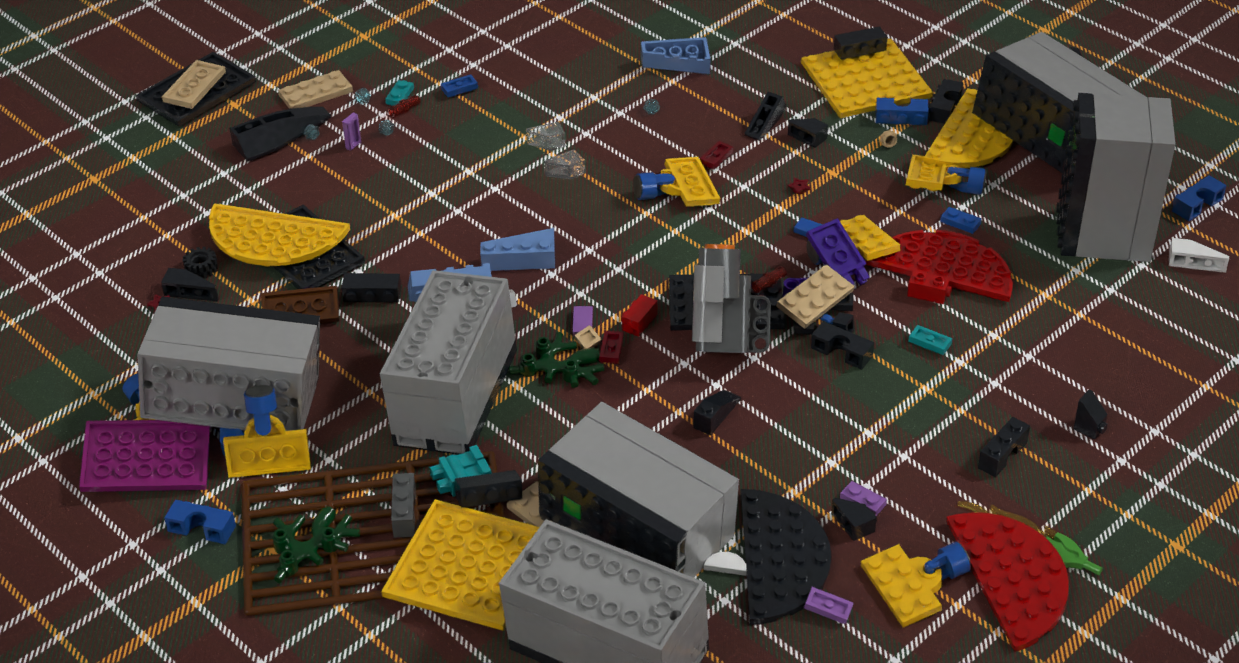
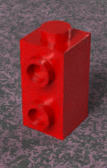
[907,271,952,304]
[621,294,658,337]

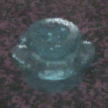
[355,88,370,104]
[643,99,660,114]
[379,120,395,135]
[304,124,319,140]

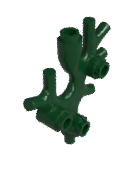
[509,332,604,388]
[272,506,360,583]

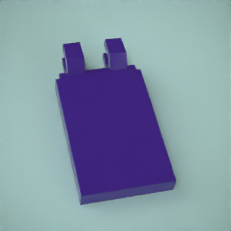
[805,218,870,286]

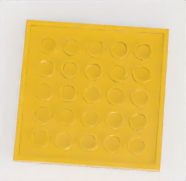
[801,39,933,118]
[381,499,540,631]

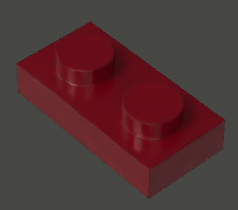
[700,141,733,170]
[599,331,624,364]

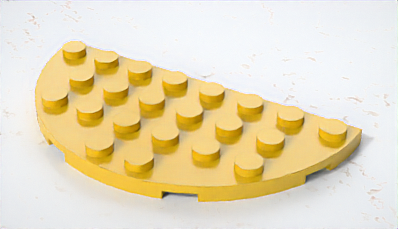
[923,88,1013,168]
[209,203,350,267]

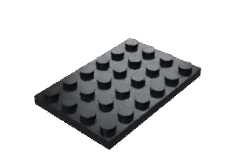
[136,52,256,127]
[273,205,365,289]
[669,273,785,331]

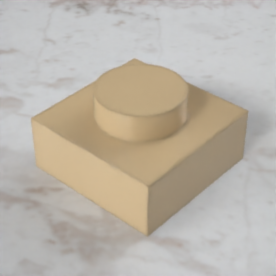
[574,325,601,349]

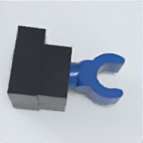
[821,312,855,333]

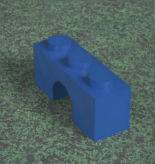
[876,98,928,125]
[1172,175,1227,221]
[164,500,236,544]

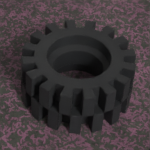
[183,247,218,279]

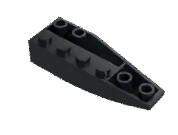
[229,107,331,162]

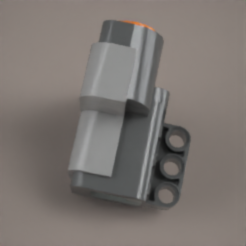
[692,244,771,353]

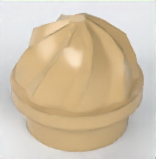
[880,130,897,147]

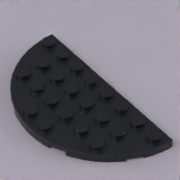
[741,489,831,625]

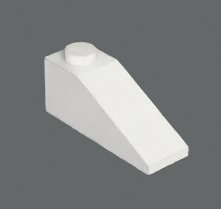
[1169,238,1229,273]

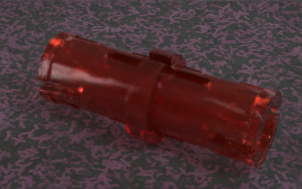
[388,94,421,118]
[751,266,787,293]

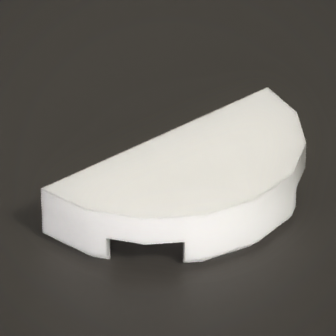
[704,552,746,576]

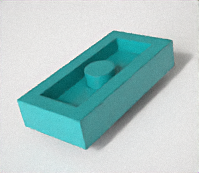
[385,80,414,107]
[908,325,953,355]

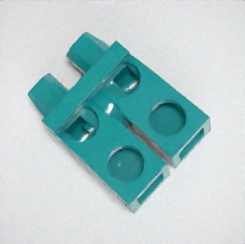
[430,445,491,497]

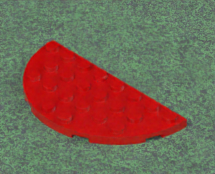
[866,230,1013,302]
[946,512,1069,652]

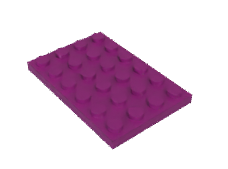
[79,420,210,492]

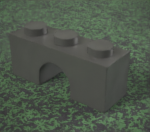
[391,473,416,538]

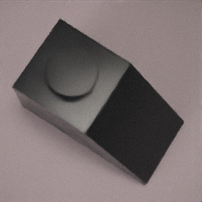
[788,118,828,148]
[1073,390,1108,440]
[831,498,877,541]

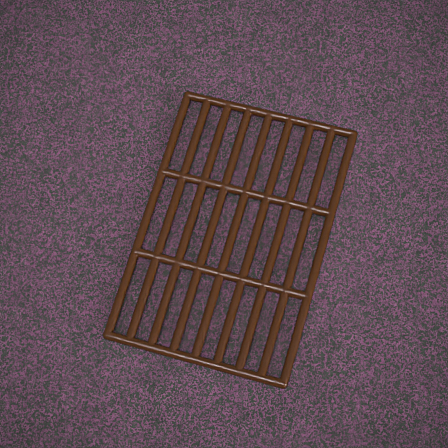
[241,451,505,616]

